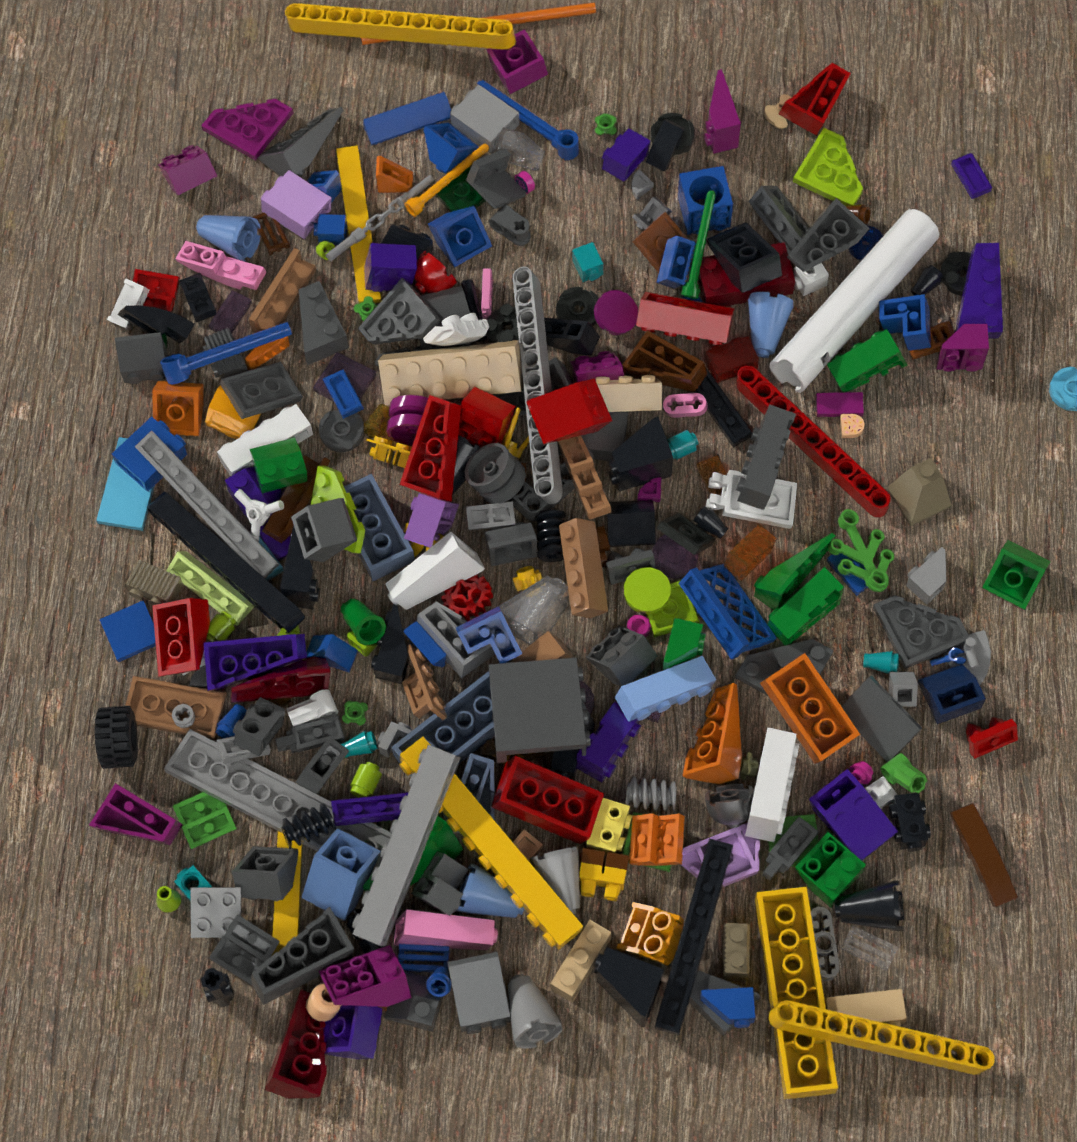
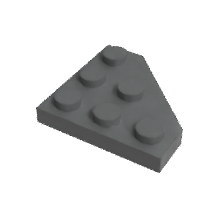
[358,278,441,345]
[873,595,969,669]
[735,639,834,696]

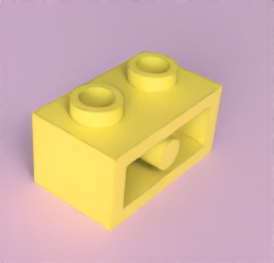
[587,798,633,856]

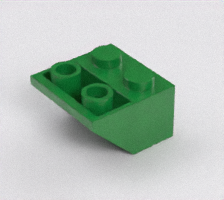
[795,832,866,908]

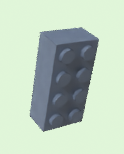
[344,474,415,581]

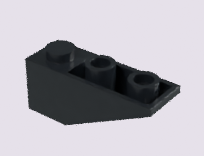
[371,604,410,684]

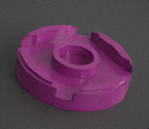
[594,290,638,335]

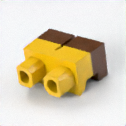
[579,848,630,902]

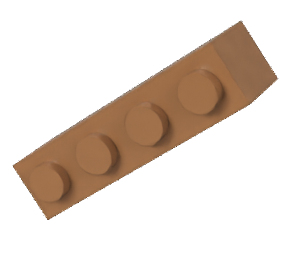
[559,518,608,618]

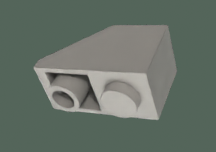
[906,547,946,605]

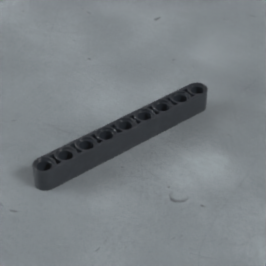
[147,491,306,635]

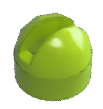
[316,241,335,260]

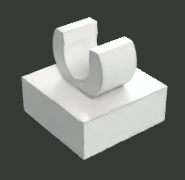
[865,776,898,809]

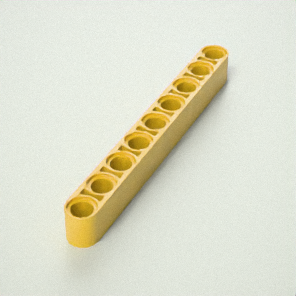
[769,1000,995,1075]

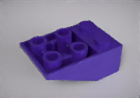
[809,769,898,861]

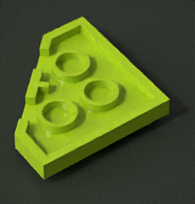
[793,128,863,206]
[310,466,365,553]

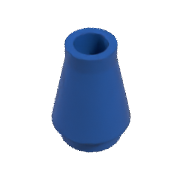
[216,704,247,739]
[426,966,452,997]

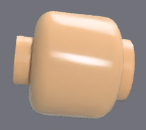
[306,984,342,1022]

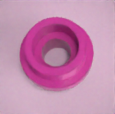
[849,761,873,784]

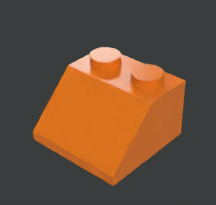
[152,381,204,436]

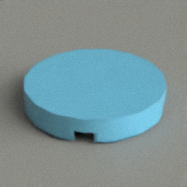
[1049,367,1077,411]

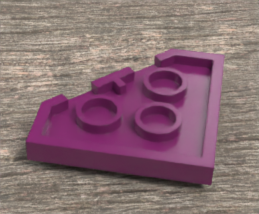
[201,99,294,161]

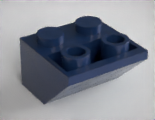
[918,664,986,724]

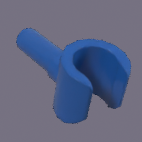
[930,647,966,666]

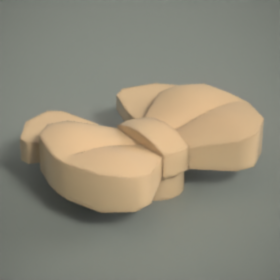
[763,94,792,129]

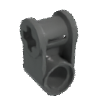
[488,205,531,246]

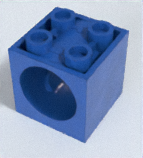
[678,166,733,235]

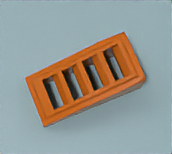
[245,336,290,371]

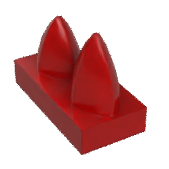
[966,717,1018,759]

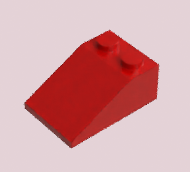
[526,378,612,444]
[152,598,210,677]

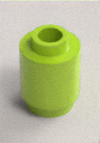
[206,611,237,642]
[350,762,382,798]

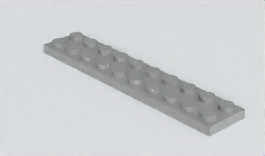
[164,729,392,878]

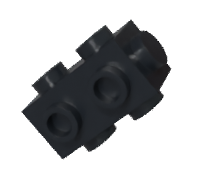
[889,793,931,852]

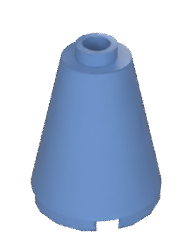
[196,215,261,261]
[748,292,794,358]
[456,863,524,918]

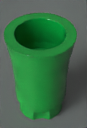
[340,598,386,645]

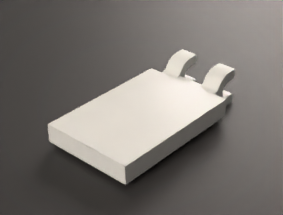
[706,470,797,529]

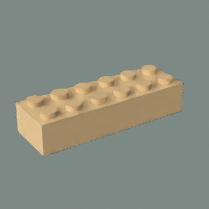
[378,340,524,406]

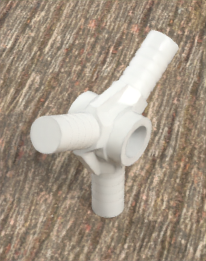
[234,489,284,542]

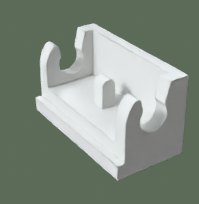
[107,278,150,331]

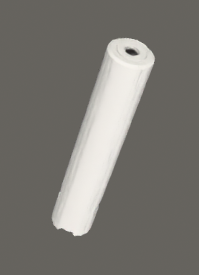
[769,209,939,393]

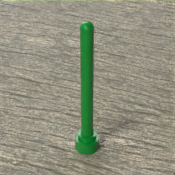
[681,190,716,299]

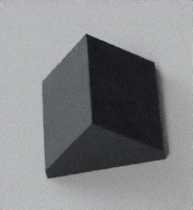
[607,500,656,547]

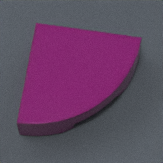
[637,477,662,502]

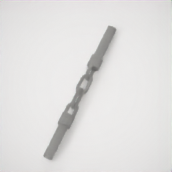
[326,175,435,261]

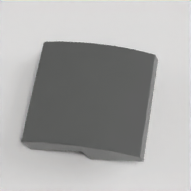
[208,914,280,985]

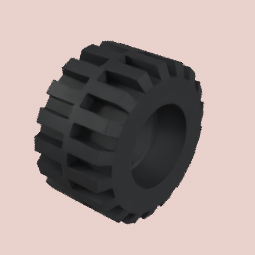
[95,706,138,769]

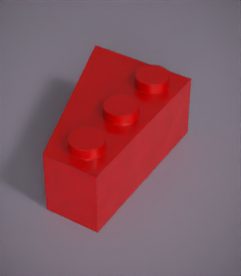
[778,63,851,135]

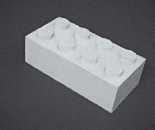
[745,728,800,842]

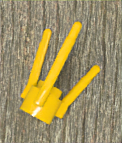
[501,408,529,458]

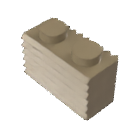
[126,560,183,605]
[723,923,750,980]

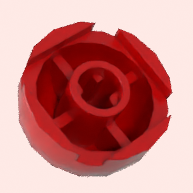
[414,251,457,294]

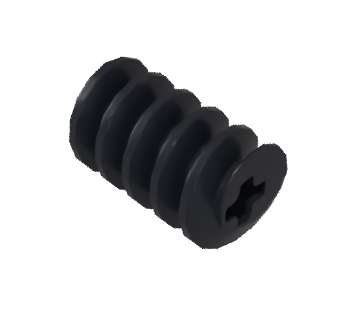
[536,510,566,562]
[281,803,336,849]

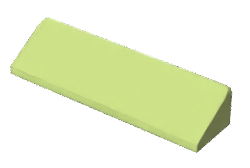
[166,551,254,626]

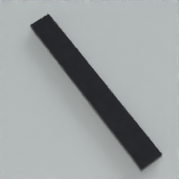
[654,839,733,1036]

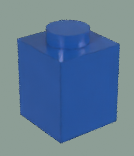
[314,214,347,245]

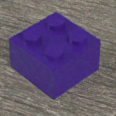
[364,243,417,292]

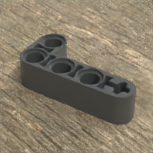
[508,449,594,522]

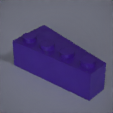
[955,243,1003,339]
[204,634,307,691]

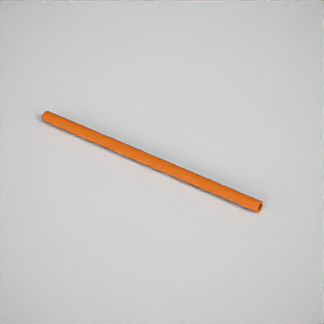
[361,2,596,45]

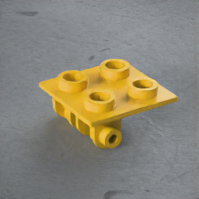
[366,436,412,468]

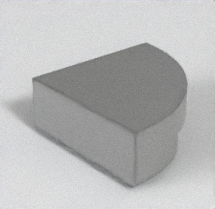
[631,169,654,199]

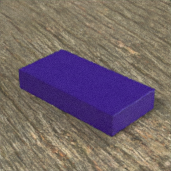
[951,153,993,199]

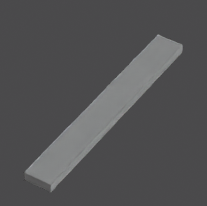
[135,430,280,578]

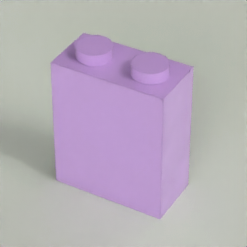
[261,170,331,239]

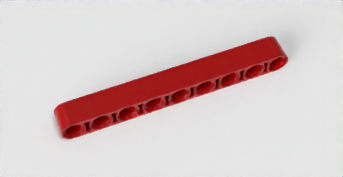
[736,366,891,518]

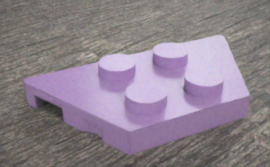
[680,823,760,887]

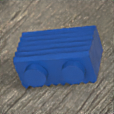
[657,236,696,289]

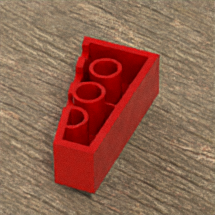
[399,395,461,502]

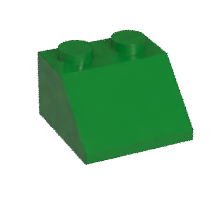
[250,437,307,493]
[982,540,1051,610]
[663,618,706,670]

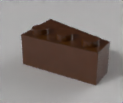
[622,330,707,392]

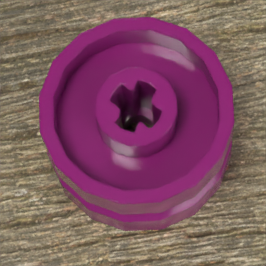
[387,395,428,446]

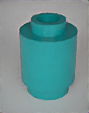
[667,430,699,460]

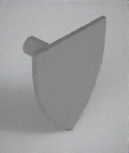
[943,630,991,685]

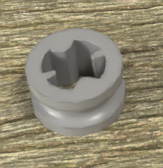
[172,704,195,728]

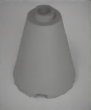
[529,846,580,915]
[507,974,562,1049]

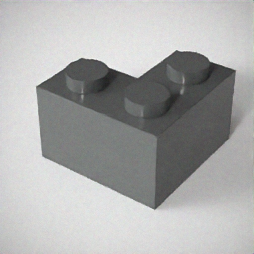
[411,851,469,916]

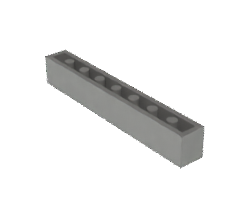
[352,745,460,946]

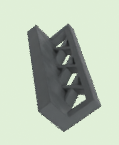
[748,186,809,255]

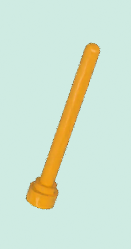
[404,144,489,217]

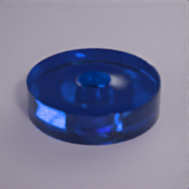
[848,225,883,261]

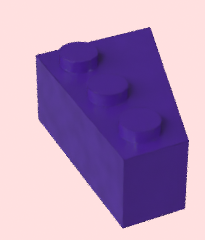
[577,702,641,783]

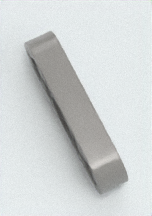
[811,907,840,981]

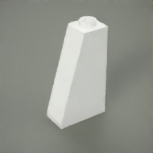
[386,532,485,610]

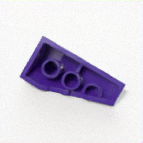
[225,467,292,562]

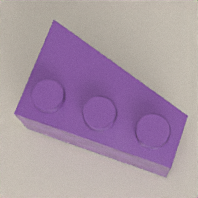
[404,493,459,548]

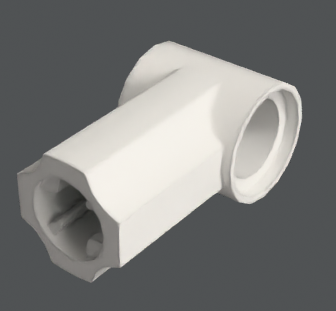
[286,689,338,727]

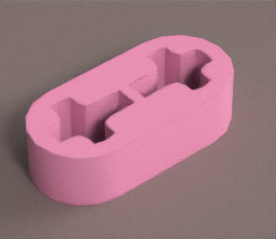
[663,393,708,418]

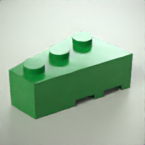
[768,567,844,646]

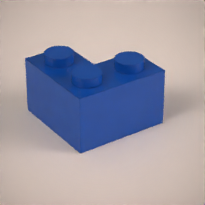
[879,294,931,351]
[456,606,522,664]

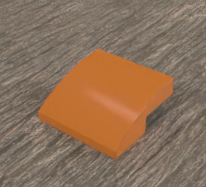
[629,813,685,866]

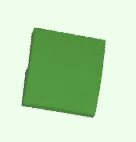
[173,792,237,850]

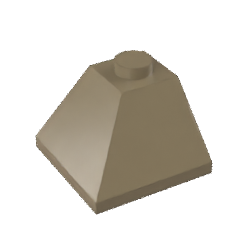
[887,458,952,527]

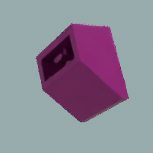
[158,145,217,195]
[936,324,989,372]
[570,351,624,383]

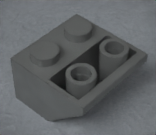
[291,498,357,562]
[586,625,658,687]

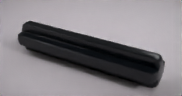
[461,279,487,341]

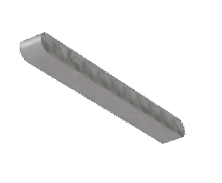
[513,266,563,504]

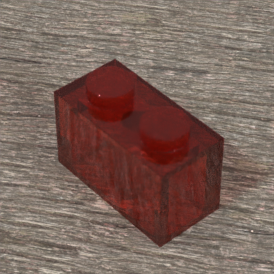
[705,336,759,383]

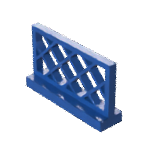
[679,563,777,659]

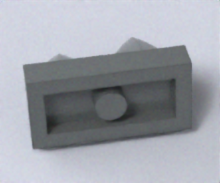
[606,548,656,585]

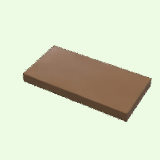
[125,676,227,740]

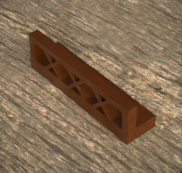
[262,455,330,544]

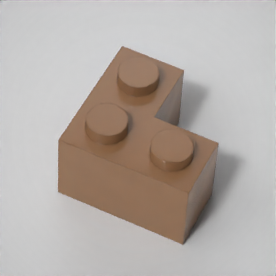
[511,631,574,663]

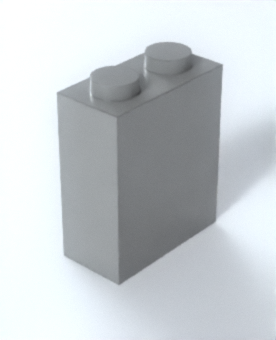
[450,84,520,154]

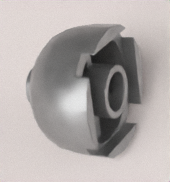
[705,783,754,828]

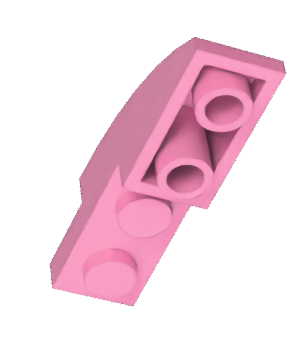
[175,241,266,290]

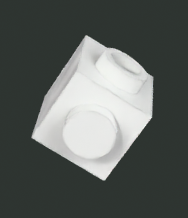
[793,263,829,296]

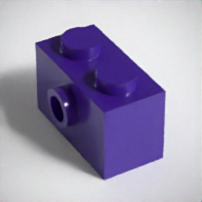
[602,128,651,182]

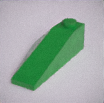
[754,533,836,611]

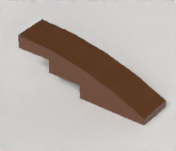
[950,803,1018,907]

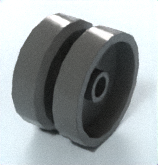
[465,443,526,504]

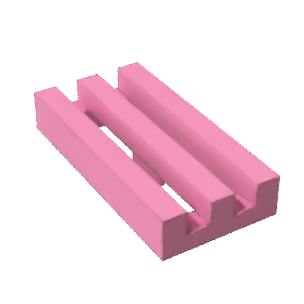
[481,269,493,319]

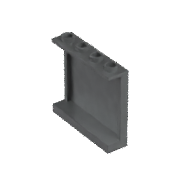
[489,657,591,763]

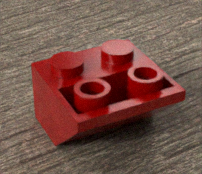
[458,387,516,447]

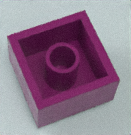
[486,29,548,94]

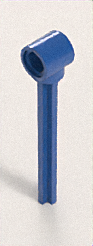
[477,80,579,160]
[160,322,292,384]

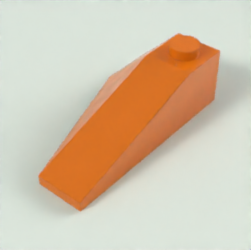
[682,683,742,785]

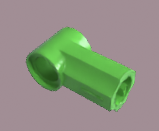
[880,753,928,793]

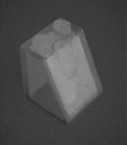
[499,576,568,645]

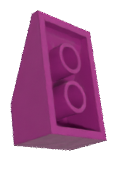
[704,69,741,154]

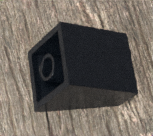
[609,417,673,492]
[594,947,664,1027]

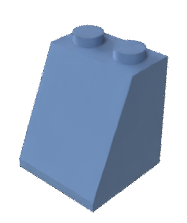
[301,828,381,921]

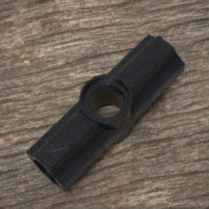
[201,968,234,1008]

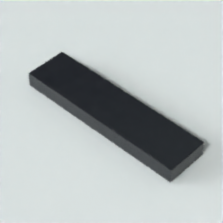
[694,368,752,447]

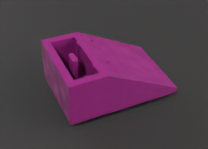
[319,945,411,1007]

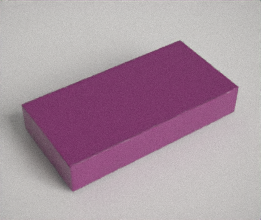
[816,392,864,417]

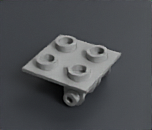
[191,887,241,938]

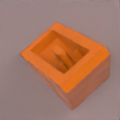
[376,155,413,193]

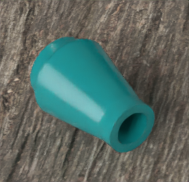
[863,651,899,674]
[341,731,378,758]

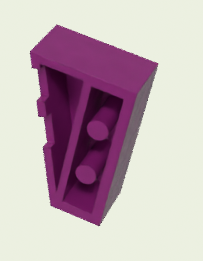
[89,783,183,845]

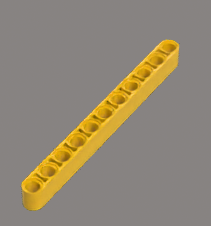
[285,3,516,50]

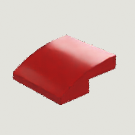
[133,269,180,312]

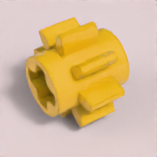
[512,566,544,595]

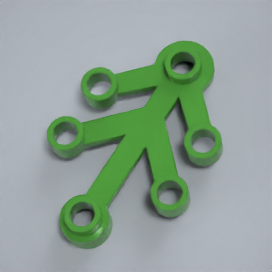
[828,509,894,592]

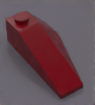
[231,657,330,703]
[264,989,327,1099]

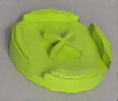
[624,567,671,614]

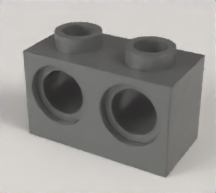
[233,697,285,756]

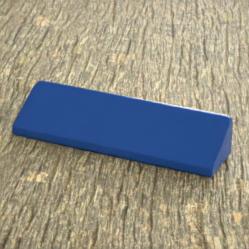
[363,92,451,145]

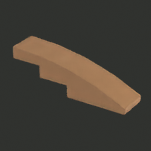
[557,436,611,520]

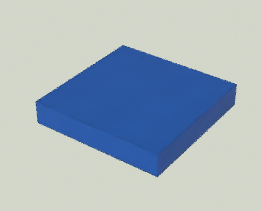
[99,600,156,662]

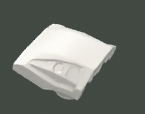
[423,313,489,346]

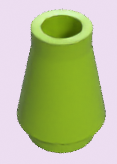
[156,886,181,913]

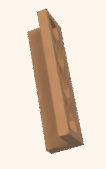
[249,248,316,333]

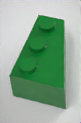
[827,329,908,392]

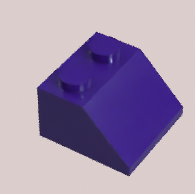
[324,1005,383,1060]

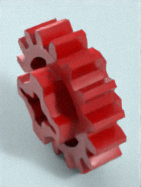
[441,574,494,622]

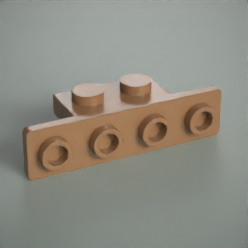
[402,644,447,720]

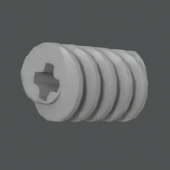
[625,776,677,812]

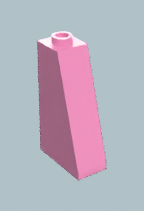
[394,910,498,950]

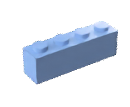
[615,656,716,722]

